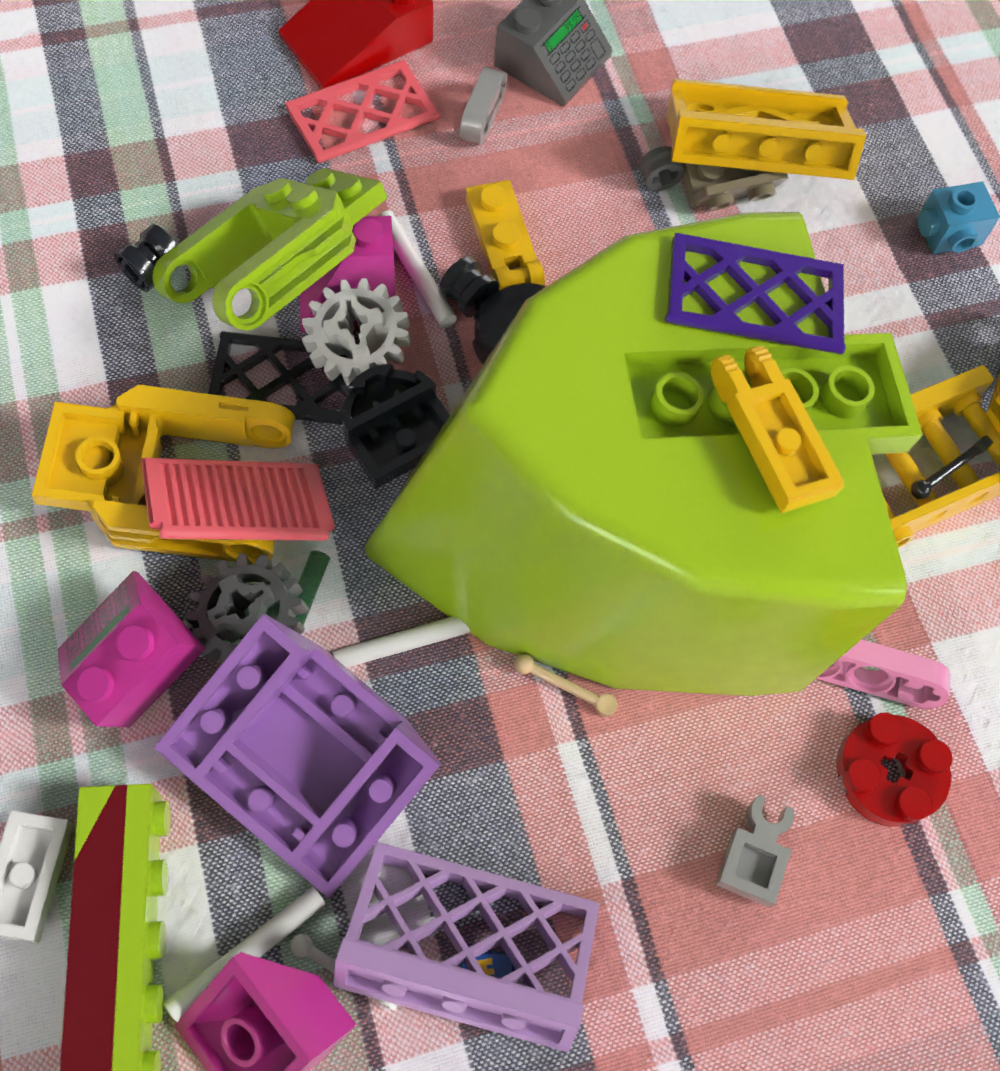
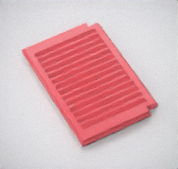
[141,458,335,541]

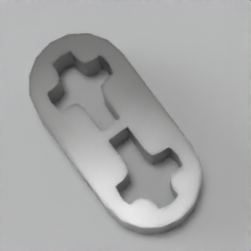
[459,67,507,145]

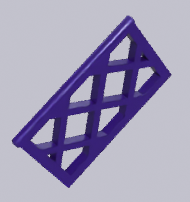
[665,232,846,355]

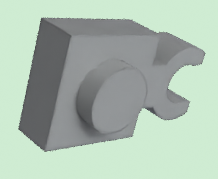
[715,795,794,907]

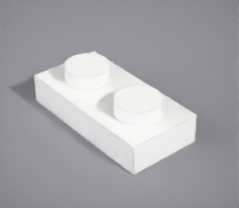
[0,810,74,944]

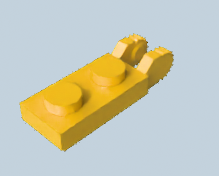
[710,346,844,513]

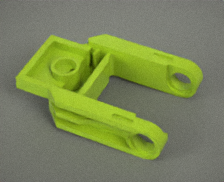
[153,168,388,331]

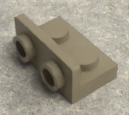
[682,163,788,211]

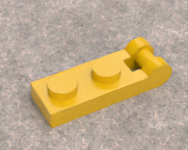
[465,179,545,290]

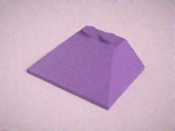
[154,614,441,899]

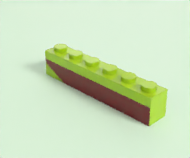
[60,783,171,1071]

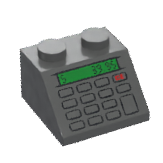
[494,0,613,107]

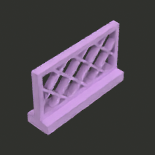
[333,842,600,1052]

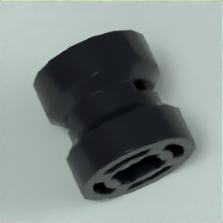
[114,224,179,292]

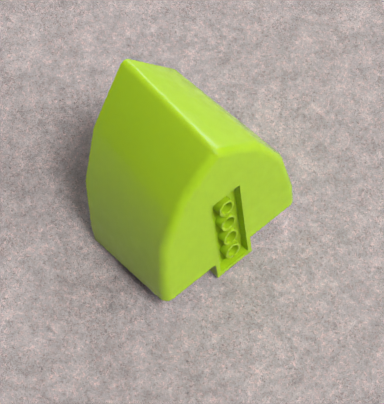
[365,212,923,696]

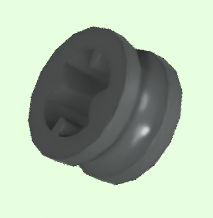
[639,146,685,191]

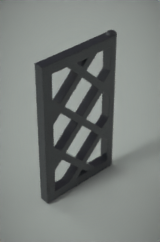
[208,331,357,425]

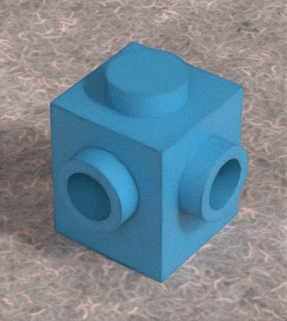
[917,181,1000,254]

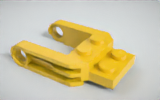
[31,384,295,564]

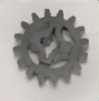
[185,553,308,665]

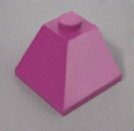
[300,216,396,333]
[174,952,357,1071]

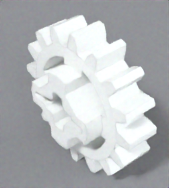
[302,278,411,386]

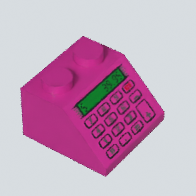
[58,571,206,728]

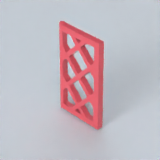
[285,60,440,164]

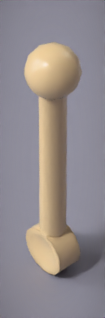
[513,653,618,717]

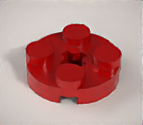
[836,712,953,827]

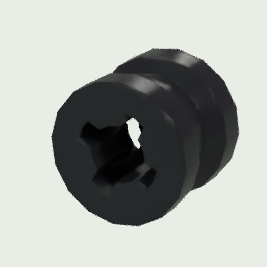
[439,256,500,318]

